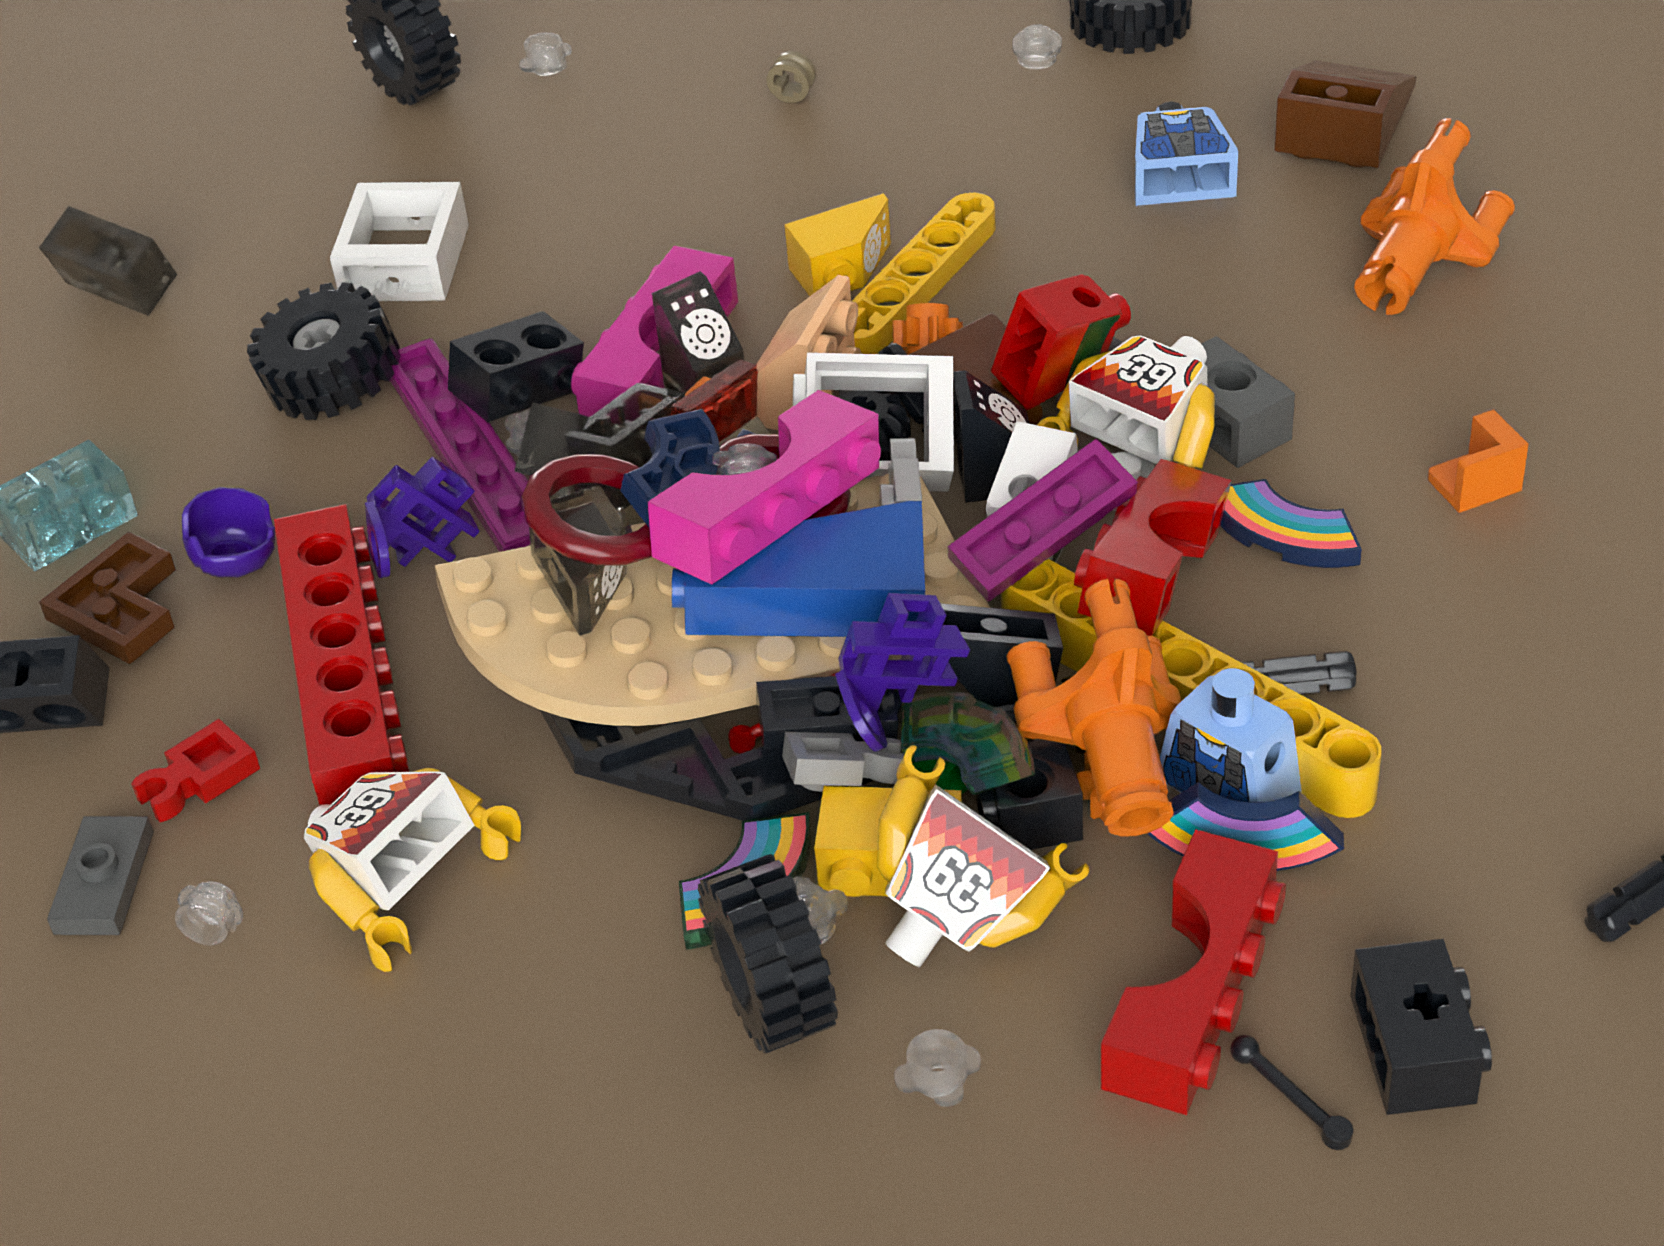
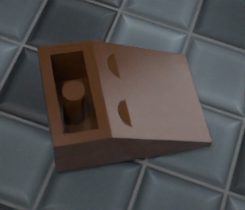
[1275,61,1416,168]

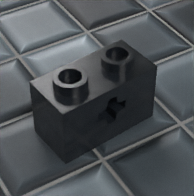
[1350,939,1492,1115]

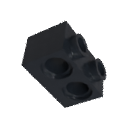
[448,311,584,422]
[0,635,110,733]
[963,704,1083,850]

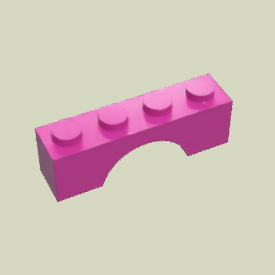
[571,245,738,433]
[648,390,881,585]

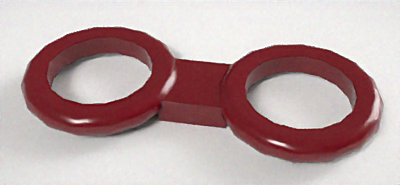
[521,434,851,566]

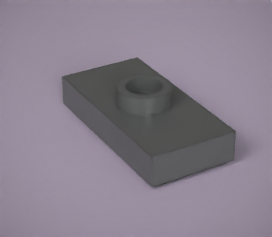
[47,816,154,935]

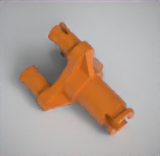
[1354,118,1515,315]
[1006,579,1182,837]

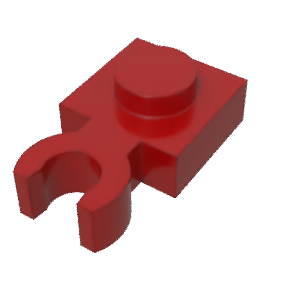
[131,719,260,822]

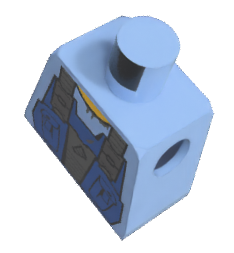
[1135,101,1238,206]
[1160,668,1302,802]

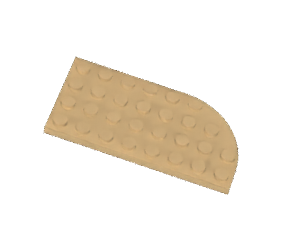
[435,473,990,726]

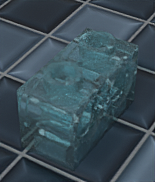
[0,439,138,571]

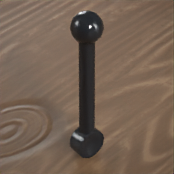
[1230,1035,1354,1150]

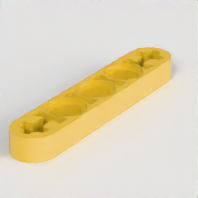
[852,192,996,354]

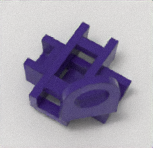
[365,456,480,578]
[835,593,970,752]

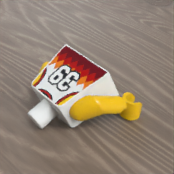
[1037,335,1215,469]
[877,745,1090,967]
[304,768,521,972]

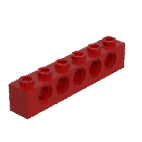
[274,504,410,805]

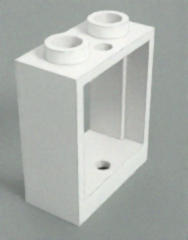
[330,182,469,301]
[793,353,954,492]

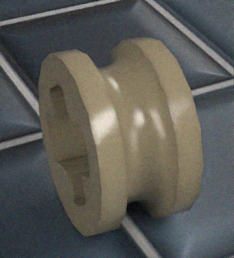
[766,51,816,103]

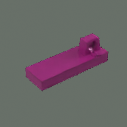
[948,438,1138,602]

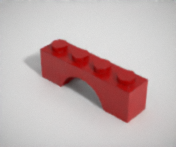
[1074,459,1232,636]
[1101,829,1286,1115]

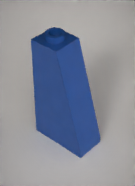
[672,501,925,637]

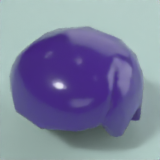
[182,487,275,577]

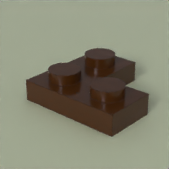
[39,531,176,664]

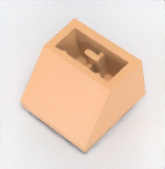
[746,275,861,431]

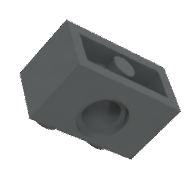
[1201,336,1295,468]

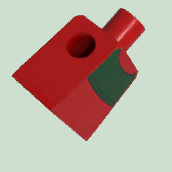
[990,274,1131,410]

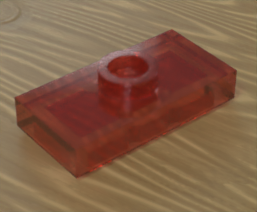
[671,359,758,442]

